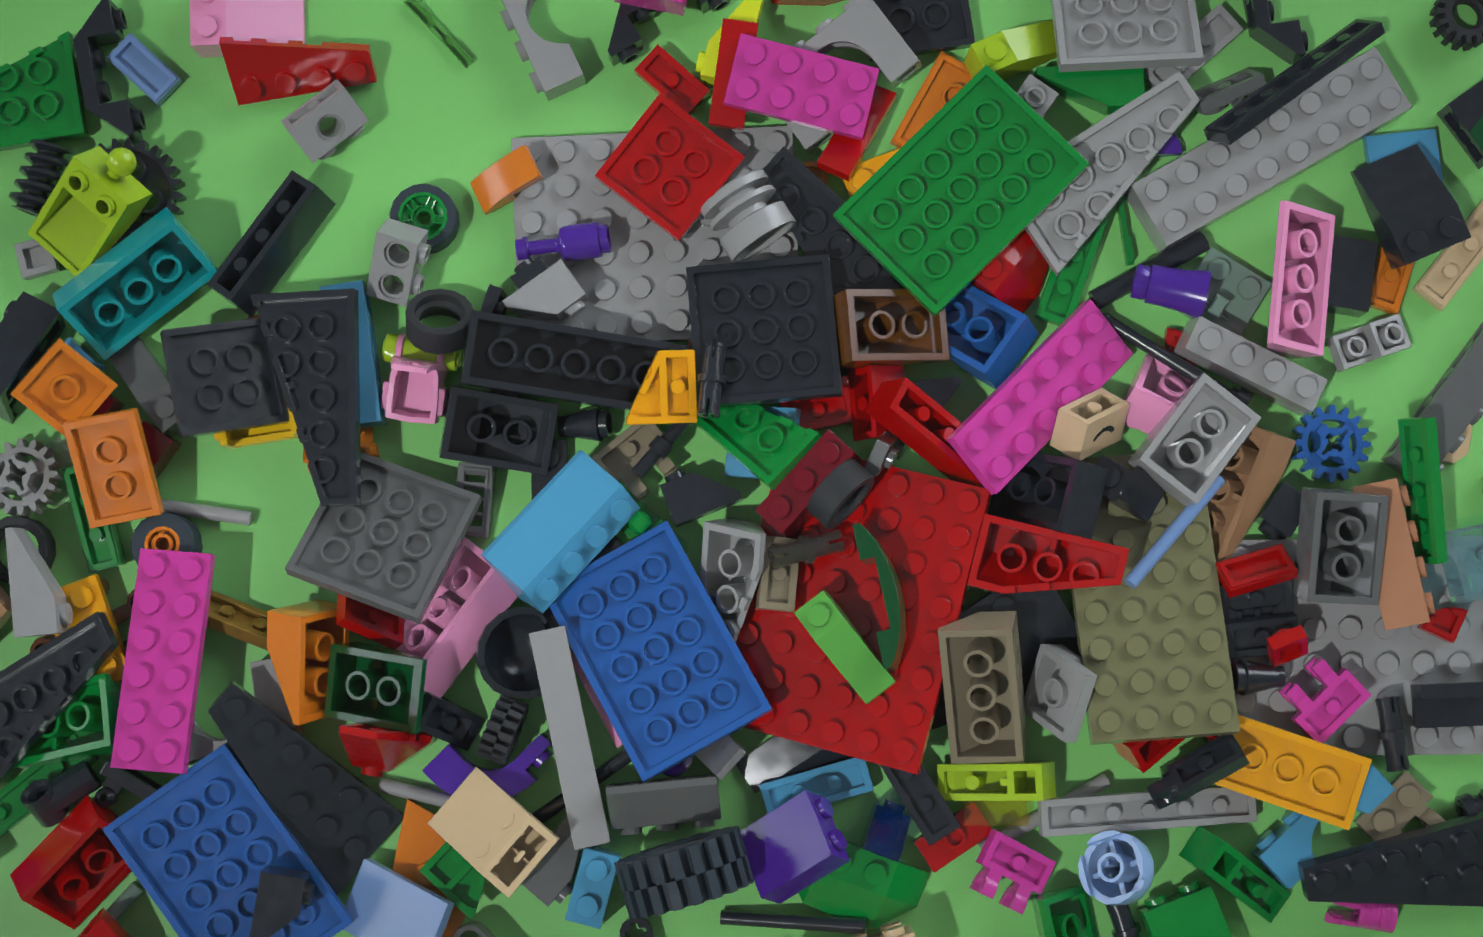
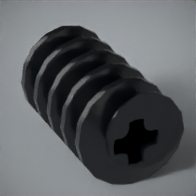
[9,139,72,217]

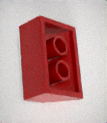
[10,795,132,930]

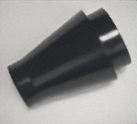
[558,406,612,442]
[1231,659,1286,696]

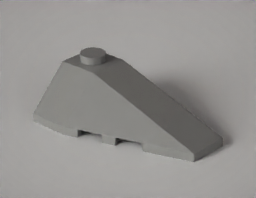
[700,517,766,643]

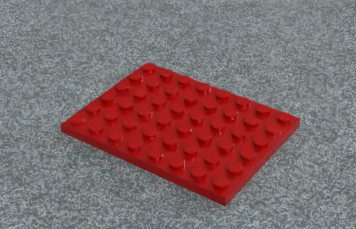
[736,459,991,775]

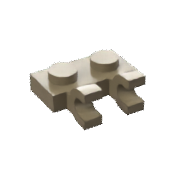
[591,424,677,501]
[1353,770,1445,841]

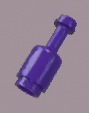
[515,222,611,261]

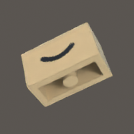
[1050,388,1130,460]

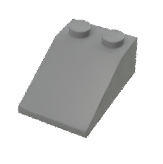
[1128,373,1262,506]

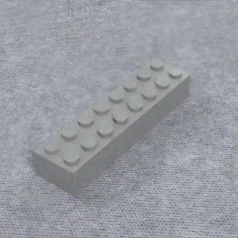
[1125,47,1412,253]

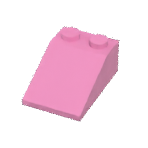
[190,0,305,58]

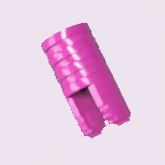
[1324,902,1398,933]

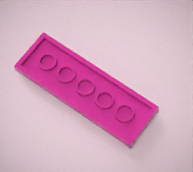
[946,300,1133,495]
[110,548,216,774]

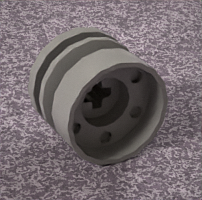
[700,169,796,263]

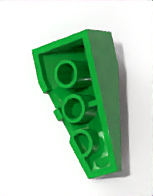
[11,673,121,771]

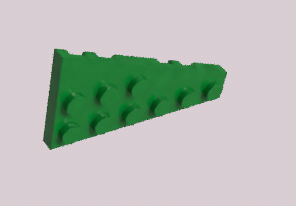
[0,31,88,152]

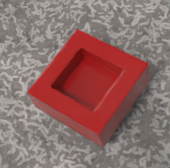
[1267,625,1308,667]

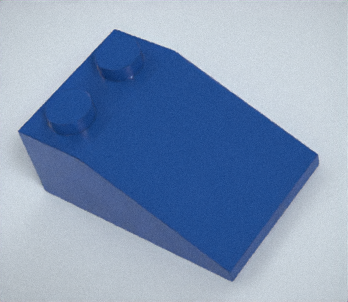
[945,284,1039,390]

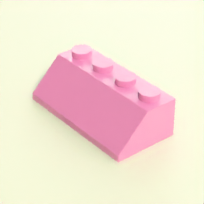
[1266,200,1335,359]
[382,537,518,698]

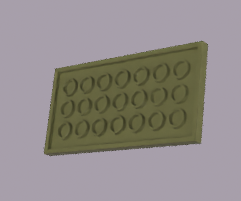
[1071,454,1240,745]

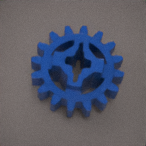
[1292,405,1371,483]

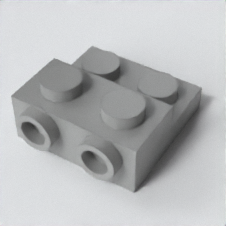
[1024,644,1097,743]

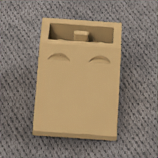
[427,767,560,898]

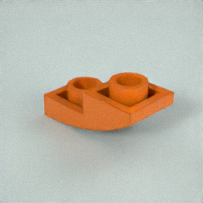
[470,145,543,215]

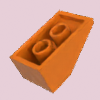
[267,599,350,725]

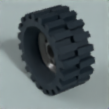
[614,826,754,919]

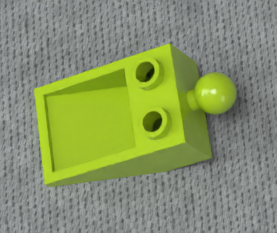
[28,146,152,276]

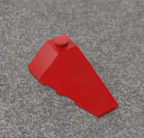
[970,230,1049,314]
[339,723,437,777]

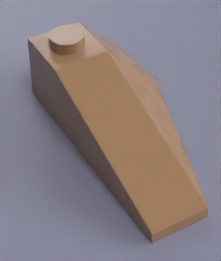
[1208,426,1296,563]

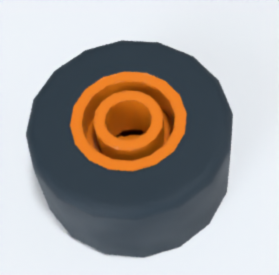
[131,512,203,565]

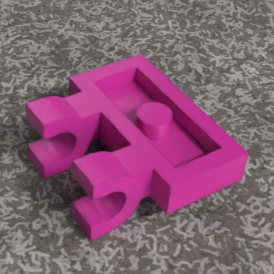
[1278,657,1371,743]
[969,829,1056,915]

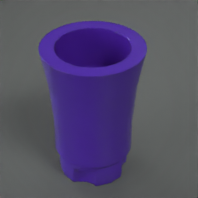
[1130,264,1211,318]

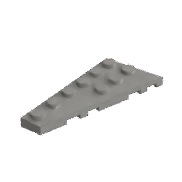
[1025,71,1200,276]

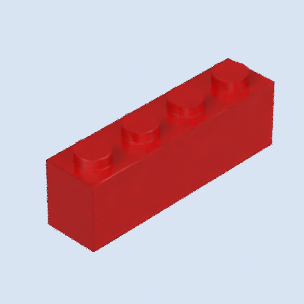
[866,377,985,488]

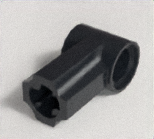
[20,760,102,828]

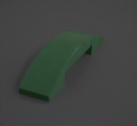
[853,523,906,672]

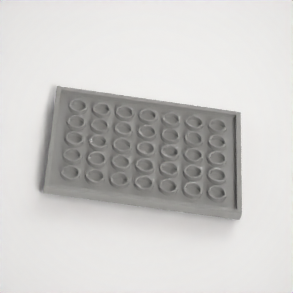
[511,126,798,342]
[1218,538,1483,755]

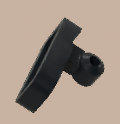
[95,758,163,808]

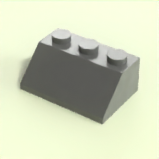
[1292,487,1389,605]
[606,773,722,835]

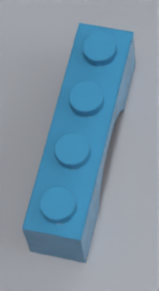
[1251,764,1395,889]

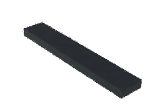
[1204,19,1385,145]

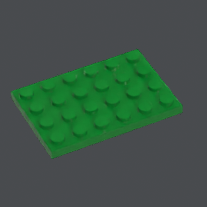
[833,64,1090,317]

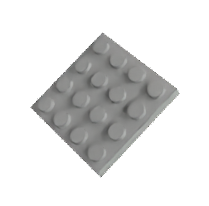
[1050,0,1204,72]

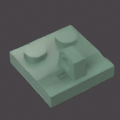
[1180,246,1272,336]

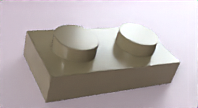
[756,535,801,613]

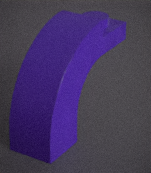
[422,733,552,797]

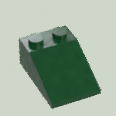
[324,642,427,734]

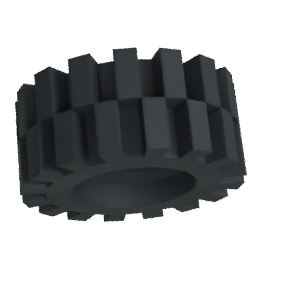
[1429,0,1483,51]
[477,695,529,766]

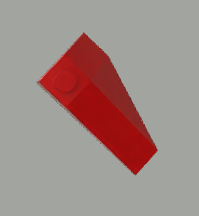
[967,514,1130,594]

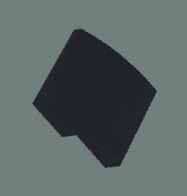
[1219,580,1298,659]

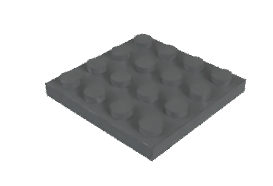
[285,452,482,624]

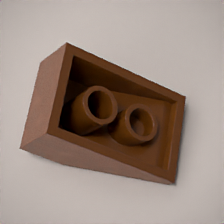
[833,289,950,369]

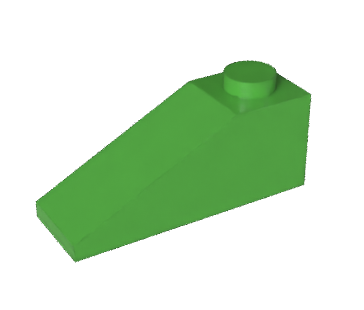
[794,590,896,705]

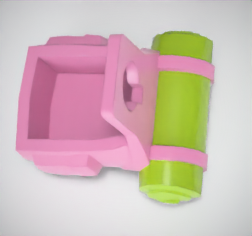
[381,333,464,424]

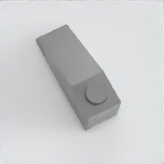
[5,527,73,638]

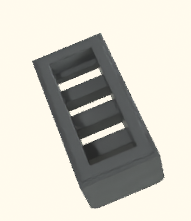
[456,462,497,538]

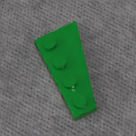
[694,404,822,491]

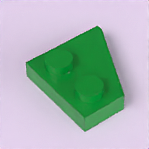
[419,842,486,919]

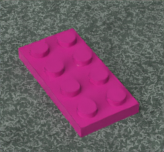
[723,33,879,140]

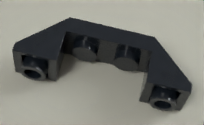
[73,0,146,143]
[608,0,730,67]
[1243,0,1308,65]

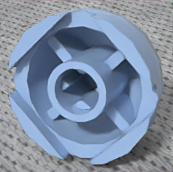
[1078,830,1154,906]

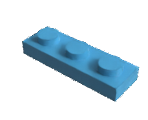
[759,757,874,814]

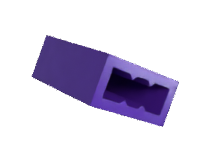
[740,790,850,904]

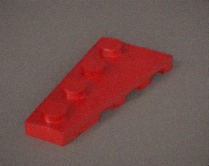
[219,36,377,106]

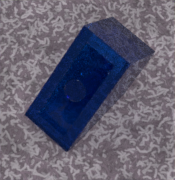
[860,799,911,862]

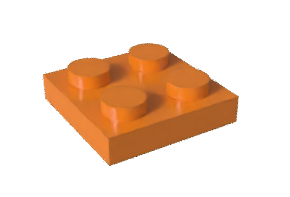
[11,338,118,436]

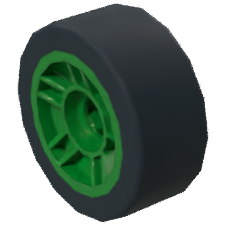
[389,184,460,254]

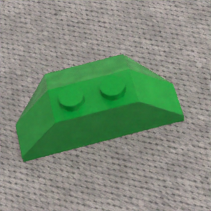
[799,840,930,930]

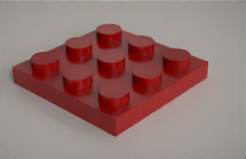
[595,93,745,243]

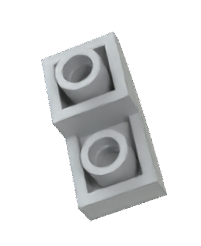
[1325,314,1412,372]

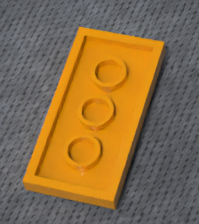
[1215,714,1372,830]

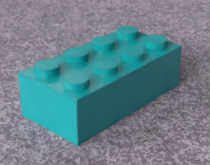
[52,207,217,360]

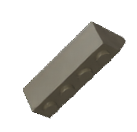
[938,611,1028,764]

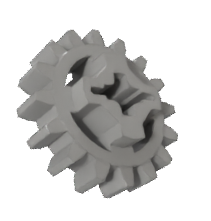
[0,438,64,517]

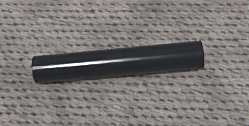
[1088,231,1210,310]

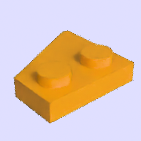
[626,350,697,425]

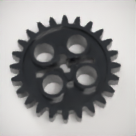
[98,137,187,250]

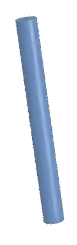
[1124,475,1225,589]

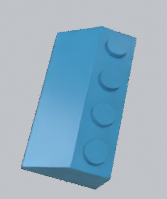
[481,450,640,613]

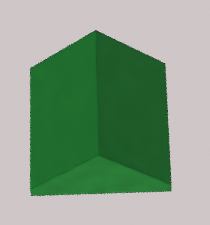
[1030,884,1098,937]

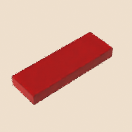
[708,18,758,131]
[817,84,897,182]

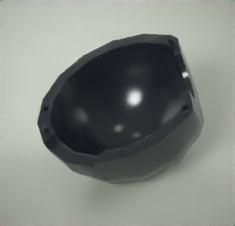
[476,607,549,700]

